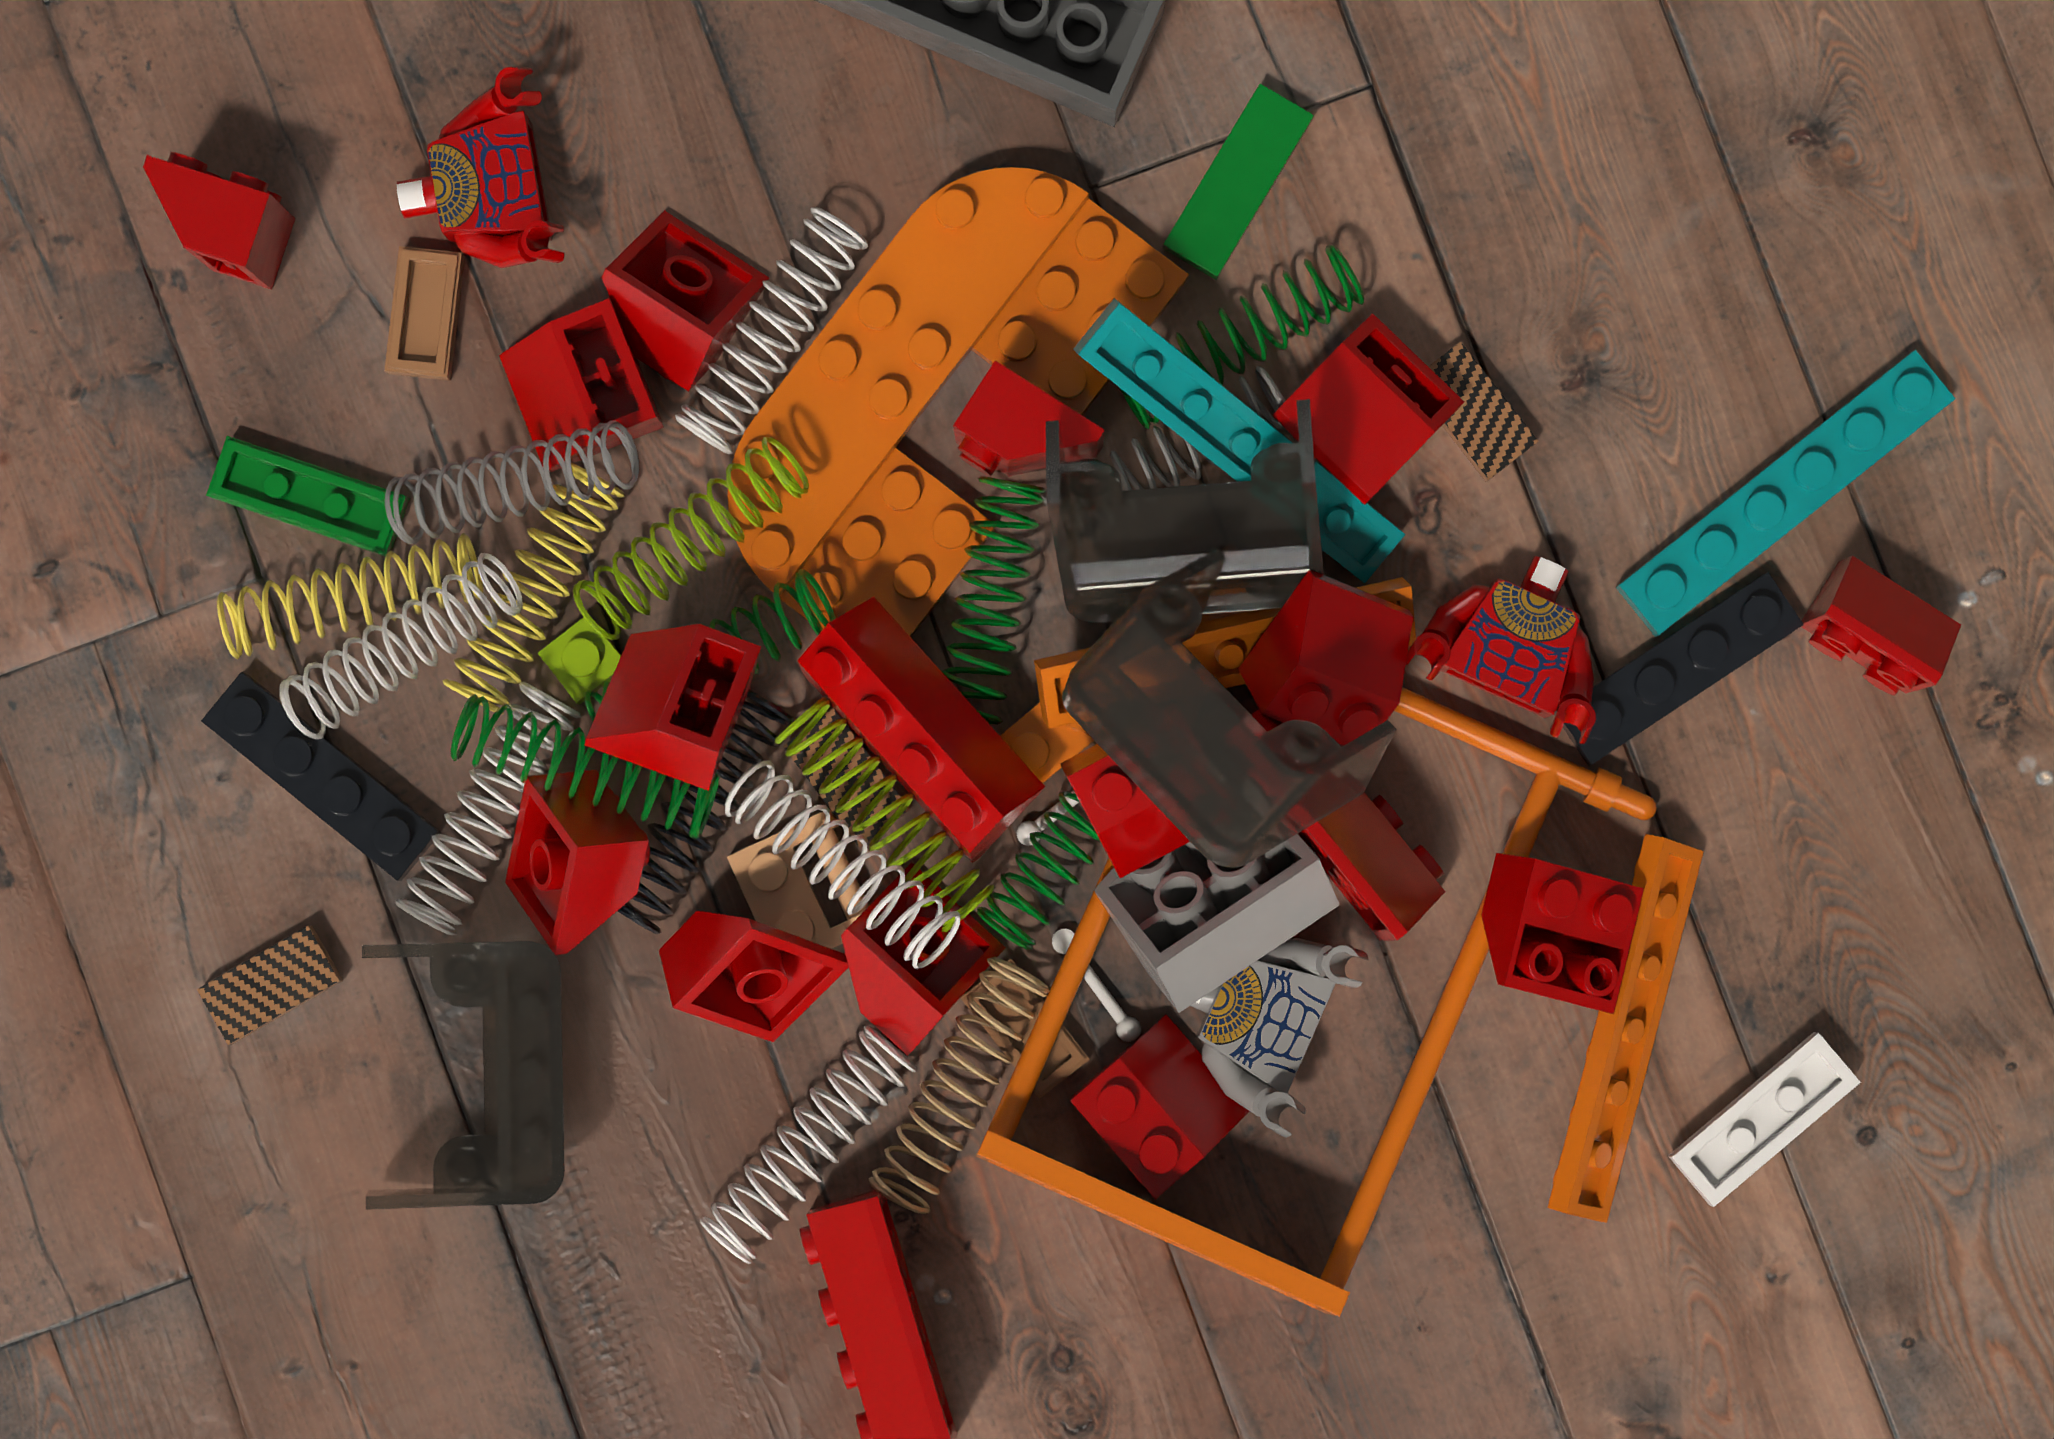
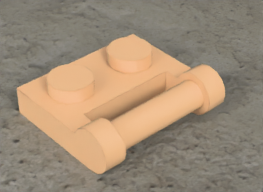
[727,810,869,949]

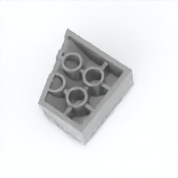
[1094,746,1340,1013]

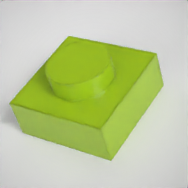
[538,617,621,705]

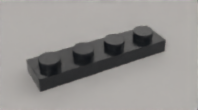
[1554,572,1804,766]
[201,672,442,881]

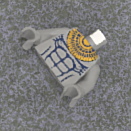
[1190,937,1368,1137]

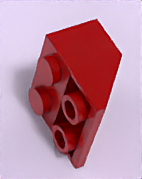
[143,152,296,290]
[499,298,664,473]
[1272,313,1464,505]
[1801,555,1961,696]
[585,624,762,791]
[1481,853,1644,1014]

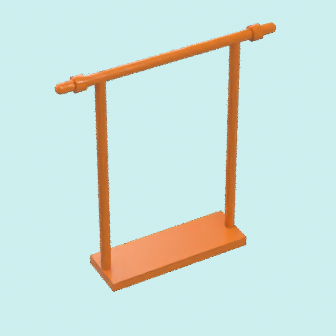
[976,570,1657,1317]

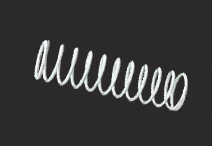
[675,207,868,454]
[279,553,523,739]
[395,682,581,935]
[725,760,961,969]
[700,1026,917,1264]

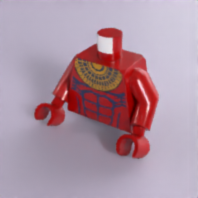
[396,67,564,268]
[1406,556,1596,744]

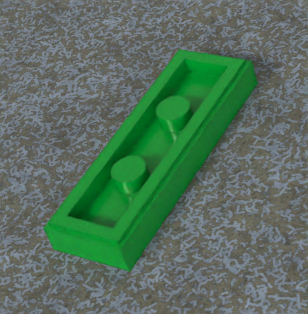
[1162,84,1314,280]
[206,436,410,557]

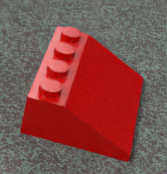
[1220,709,1446,941]

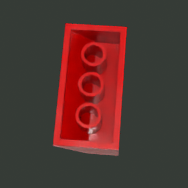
[797,596,1046,863]
[799,1190,958,1439]

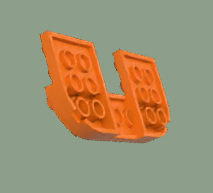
[728,167,1189,637]

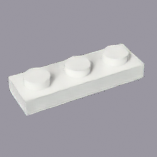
[1668,1032,1861,1207]

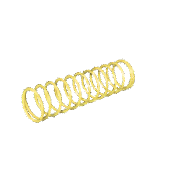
[442,463,625,715]
[217,533,483,659]

